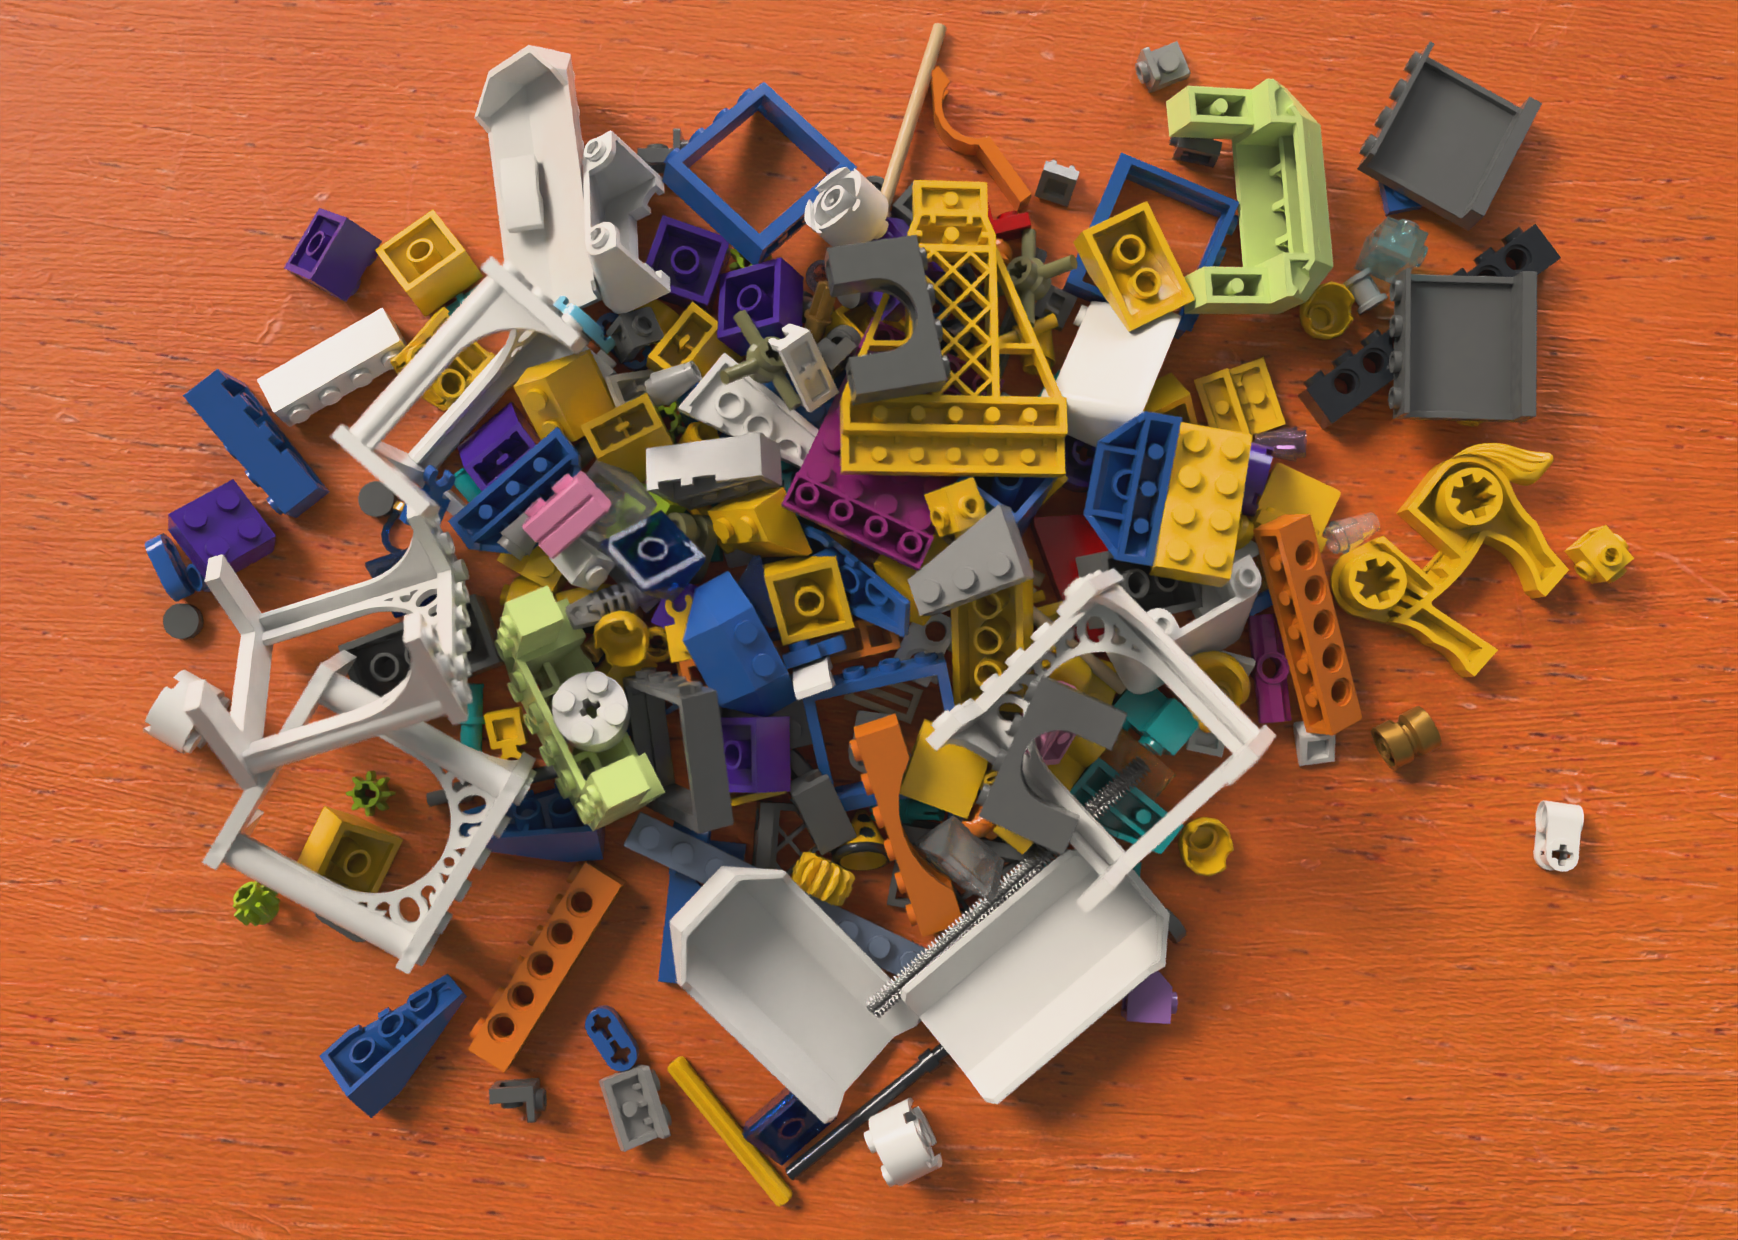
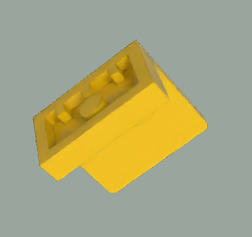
[1250,463,1341,553]

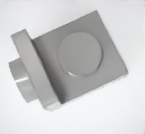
[1135,41,1191,93]

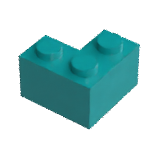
[1112,688,1199,756]

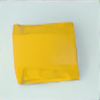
[390,307,495,411]

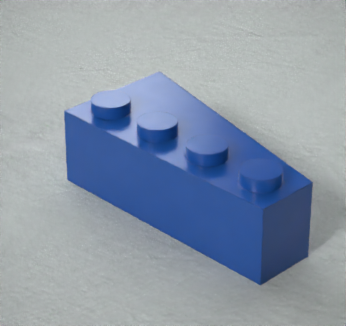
[183,369,330,518]

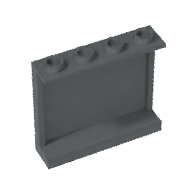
[1357,41,1542,231]
[1388,268,1537,423]

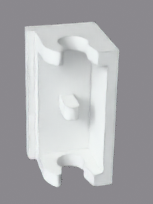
[769,323,839,413]

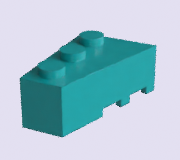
[1070,757,1184,854]

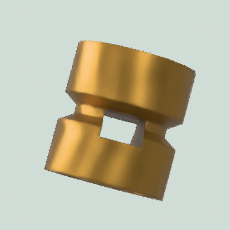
[1371,706,1442,770]

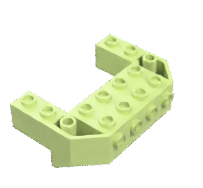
[1166,78,1334,314]
[494,585,665,831]

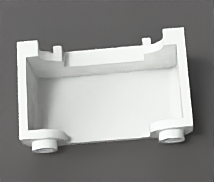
[582,130,671,314]
[1041,301,1181,447]
[1098,554,1261,695]

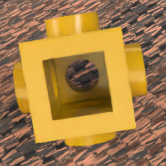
[924,477,987,539]
[1564,525,1634,584]

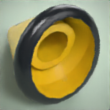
[832,809,890,871]

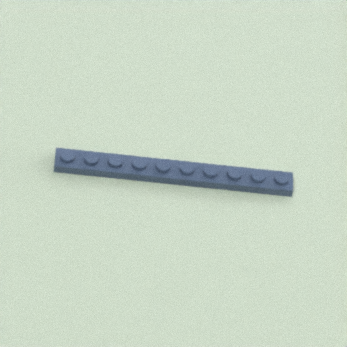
[624,811,929,976]

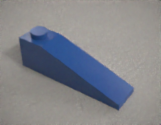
[459,778,605,862]

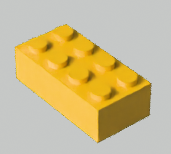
[1149,422,1252,588]
[951,559,1034,713]

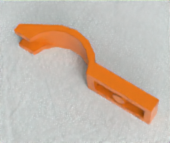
[930,66,1032,212]

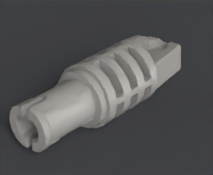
[566,577,667,630]

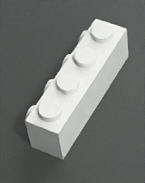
[257,308,407,427]

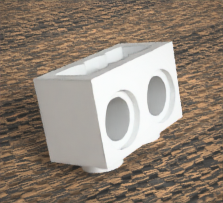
[894,613,952,688]

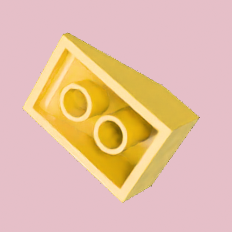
[1073,201,1195,332]

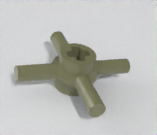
[982,228,1078,328]
[720,310,802,411]

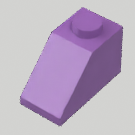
[1121,971,1178,1024]

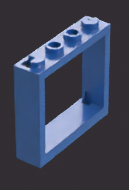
[662,82,857,265]
[1063,152,1239,339]
[802,651,955,811]

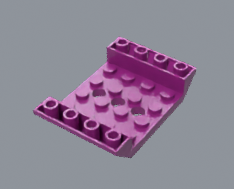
[781,317,1005,571]

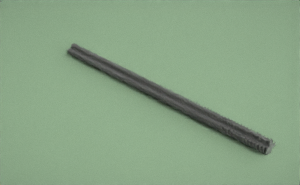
[866,756,1152,1018]

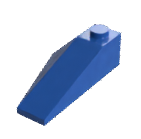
[793,522,910,637]
[320,974,467,1118]

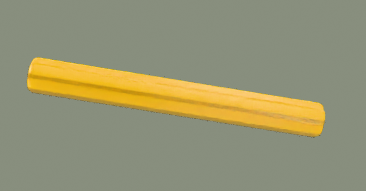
[667,1056,793,1207]

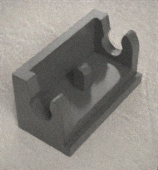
[789,769,857,855]

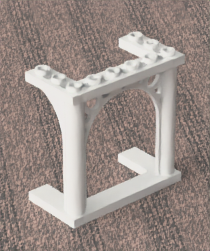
[331,257,617,519]
[184,505,472,790]
[926,568,1276,914]
[202,650,537,975]

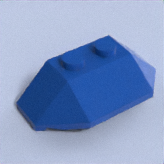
[1083,411,1182,566]
[448,427,581,556]
[682,571,797,717]

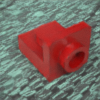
[988,202,1031,242]

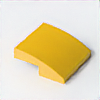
[1194,357,1286,436]
[899,719,989,819]

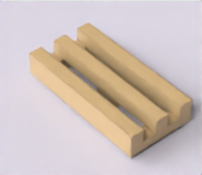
[844,665,923,724]

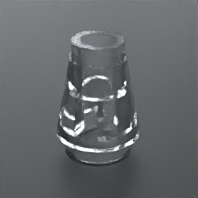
[1323,512,1380,554]

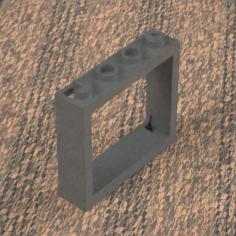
[623,667,734,833]

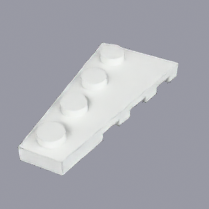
[678,352,819,469]

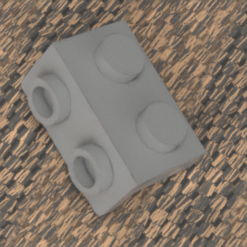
[599,1064,672,1152]

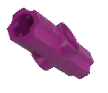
[1247,614,1291,723]

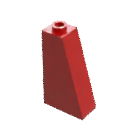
[1030,514,1108,643]

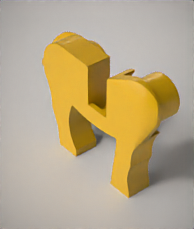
[1330,443,1569,677]

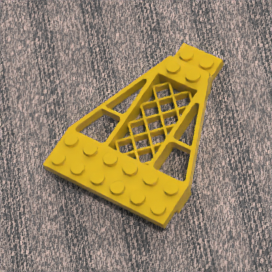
[840,180,1068,478]

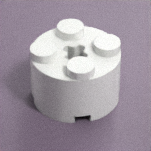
[804,167,888,247]
[143,669,231,754]
[552,671,630,753]
[864,1098,942,1187]

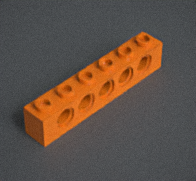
[1253,514,1363,736]
[467,860,627,1073]

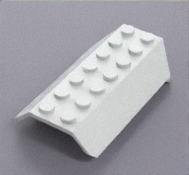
[474,45,602,312]
[901,849,1170,1105]
[669,866,921,1124]

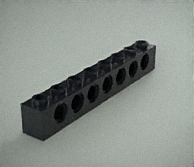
[1298,224,1561,429]

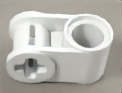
[1533,800,1584,872]

